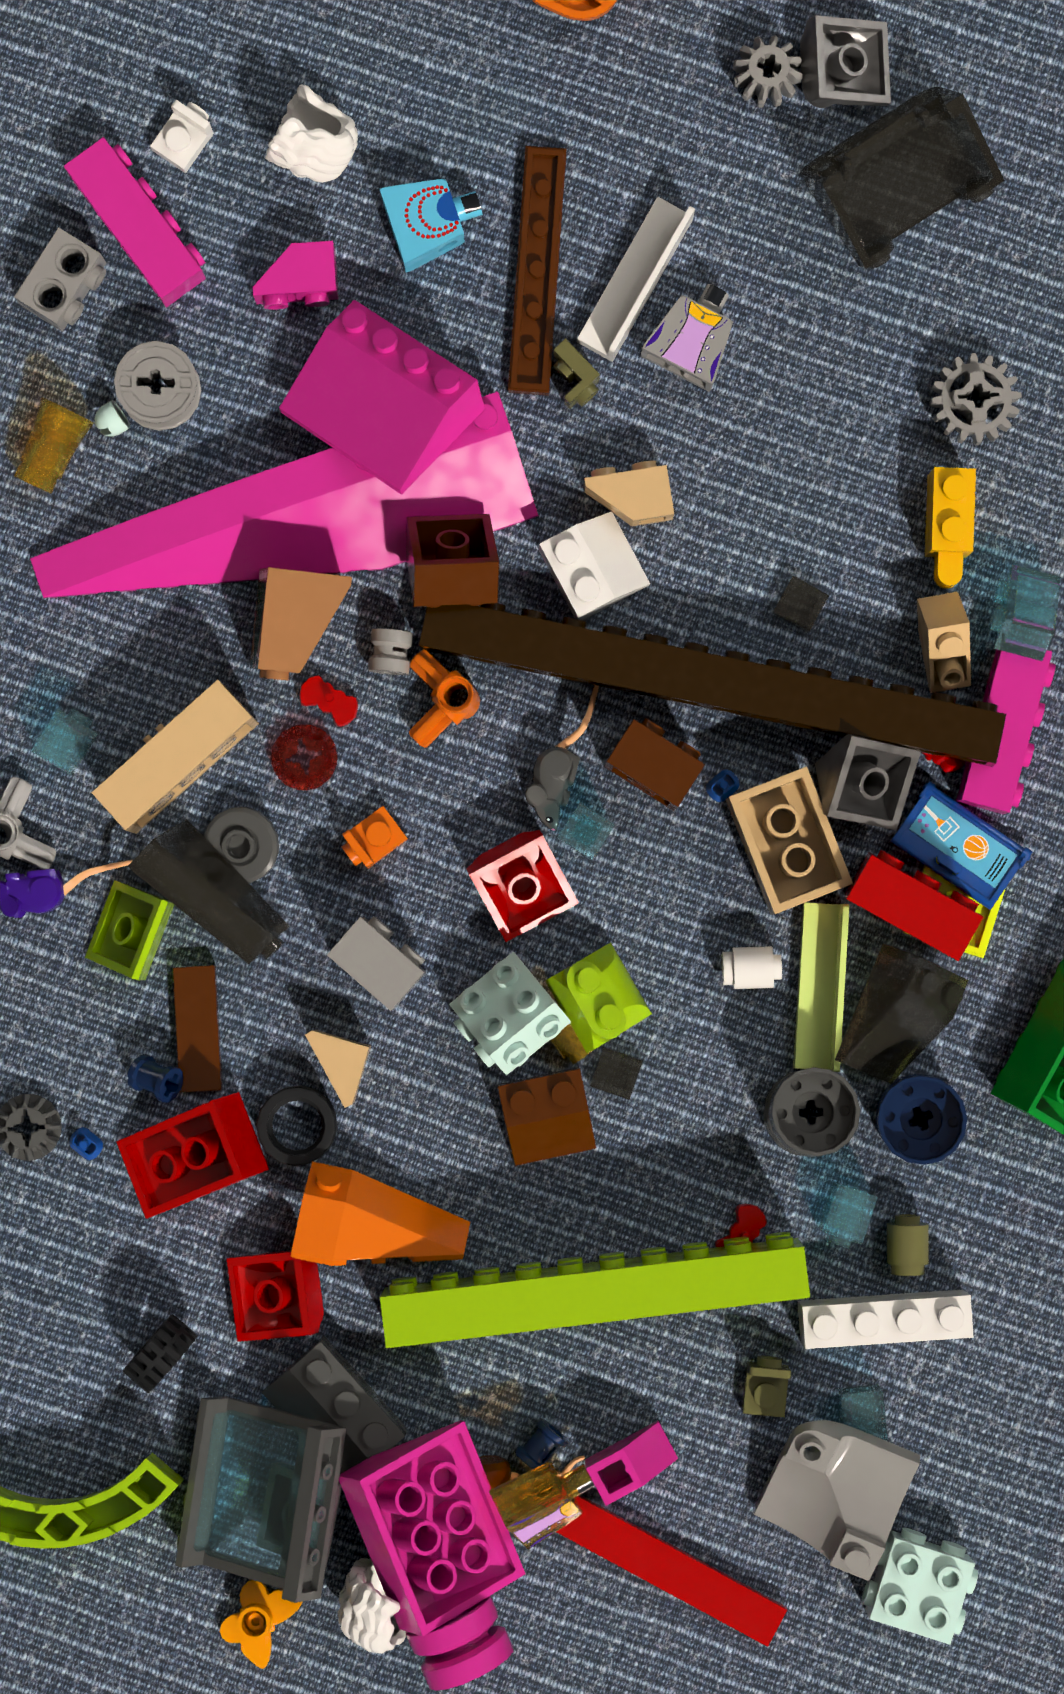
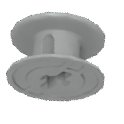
[114,341,202,431]

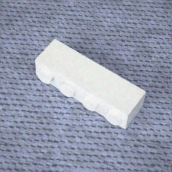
[798,1289,974,1349]

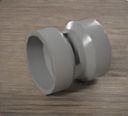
[368,629,413,675]

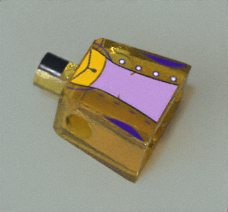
[489,1462,595,1549]

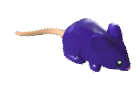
[0,860,134,918]

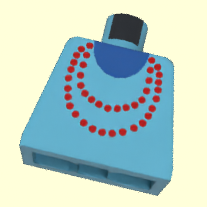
[380,179,483,273]

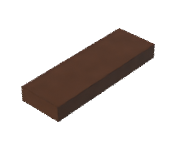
[173,965,223,1092]

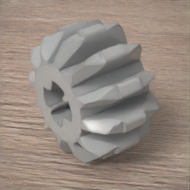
[732,35,803,108]

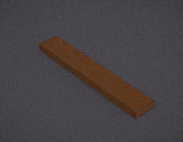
[508,146,567,396]

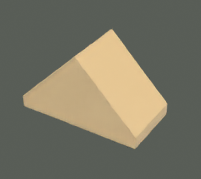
[305,1030,371,1108]

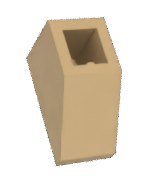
[583,461,674,526]
[917,592,971,693]

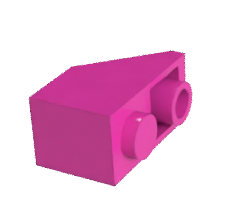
[253,241,339,310]
[585,1420,678,1506]

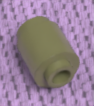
[887,1214,929,1276]

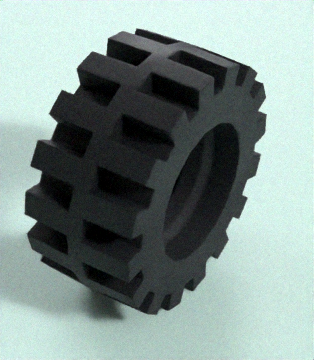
[123,1314,197,1393]

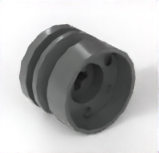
[763,1067,860,1157]

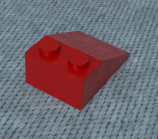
[116,1092,269,1219]

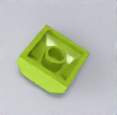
[545,942,652,1053]

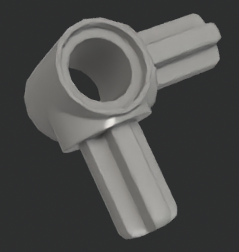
[0,777,56,870]

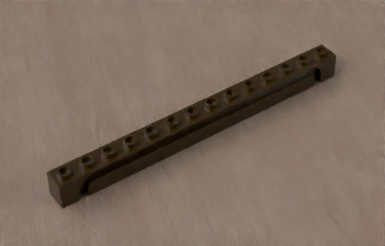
[419,603,1006,767]

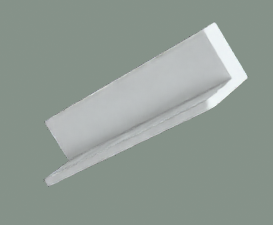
[577,197,695,362]

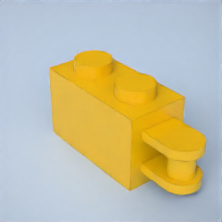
[925,467,976,589]

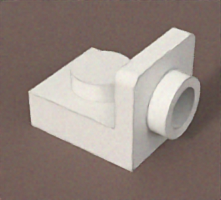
[150,100,214,173]

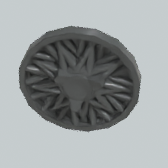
[203,807,279,884]

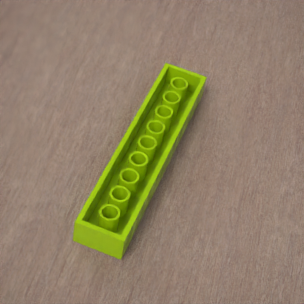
[380,1232,810,1348]

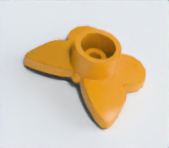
[220,1579,303,1669]

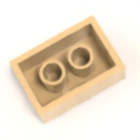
[725,767,853,915]

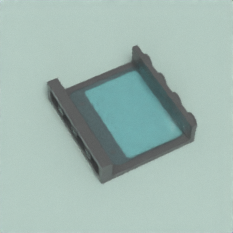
[175,1396,347,1603]

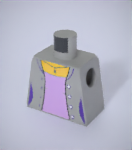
[640,284,733,392]

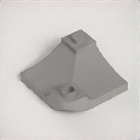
[754,1420,920,1581]

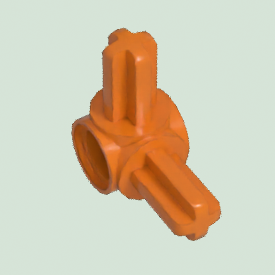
[409,649,480,748]

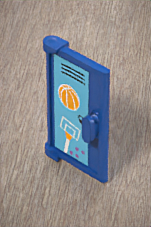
[890,781,1033,910]

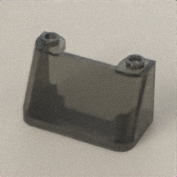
[800,87,1005,269]

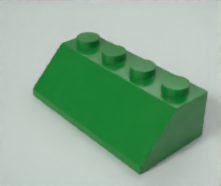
[990,959,1064,1135]

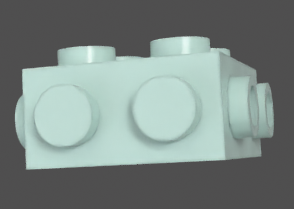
[449,951,571,1076]
[862,1528,978,1645]

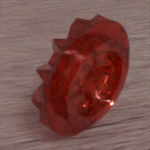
[271,724,337,790]

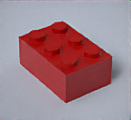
[844,850,984,961]

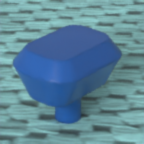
[706,769,740,802]
[69,1127,103,1160]

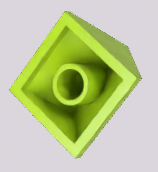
[85,880,175,981]

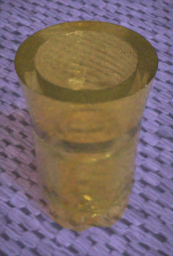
[14,397,94,494]

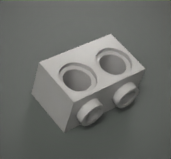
[14,227,106,332]

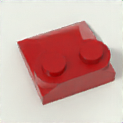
[466,830,579,942]
[226,1250,324,1342]

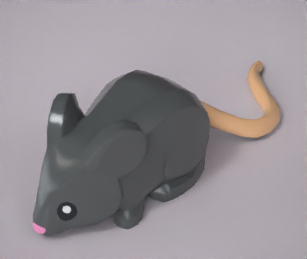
[525,685,599,831]

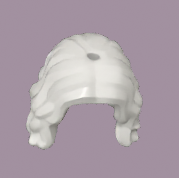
[265,84,358,183]
[338,1558,406,1653]

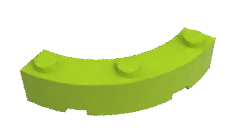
[0,1453,185,1549]

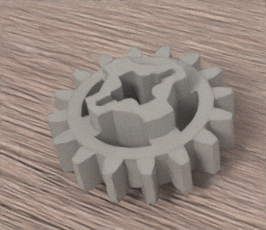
[929,353,1022,446]

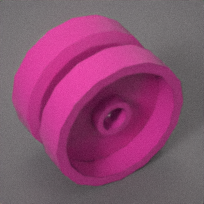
[406,1595,513,1691]

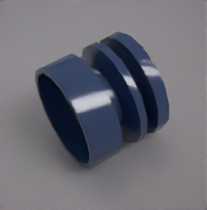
[875,1073,967,1165]

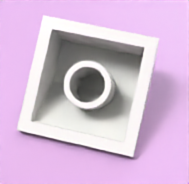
[539,511,650,620]

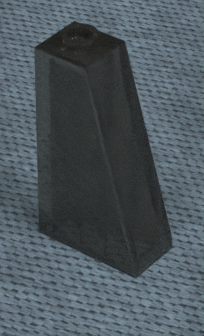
[128,819,290,964]

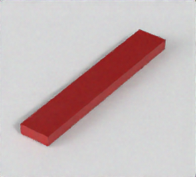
[548,1488,787,1647]

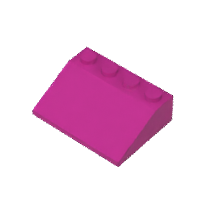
[279,300,485,495]
[339,1420,525,1636]

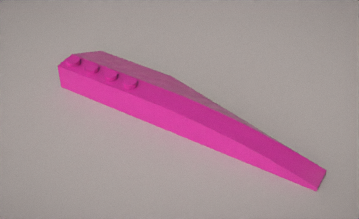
[30,392,538,598]

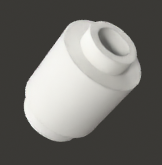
[722,946,782,989]

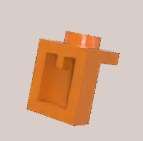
[341,806,408,869]

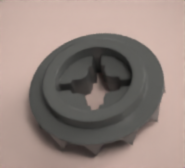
[0,1094,62,1161]

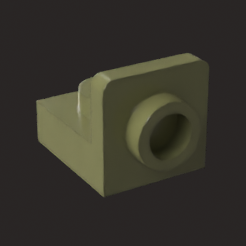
[553,338,600,409]
[742,1355,791,1418]

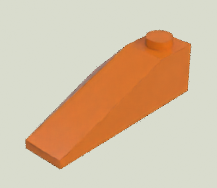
[290,1161,471,1266]

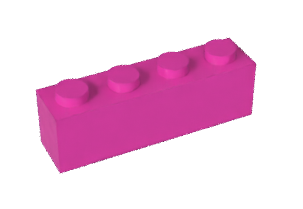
[64,137,206,308]
[956,639,1056,814]

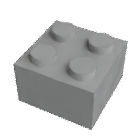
[327,916,426,1011]

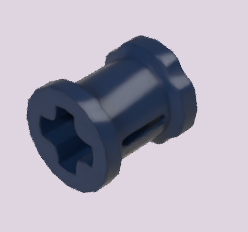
[128,1054,184,1103]
[515,1418,569,1475]

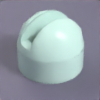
[95,400,130,437]

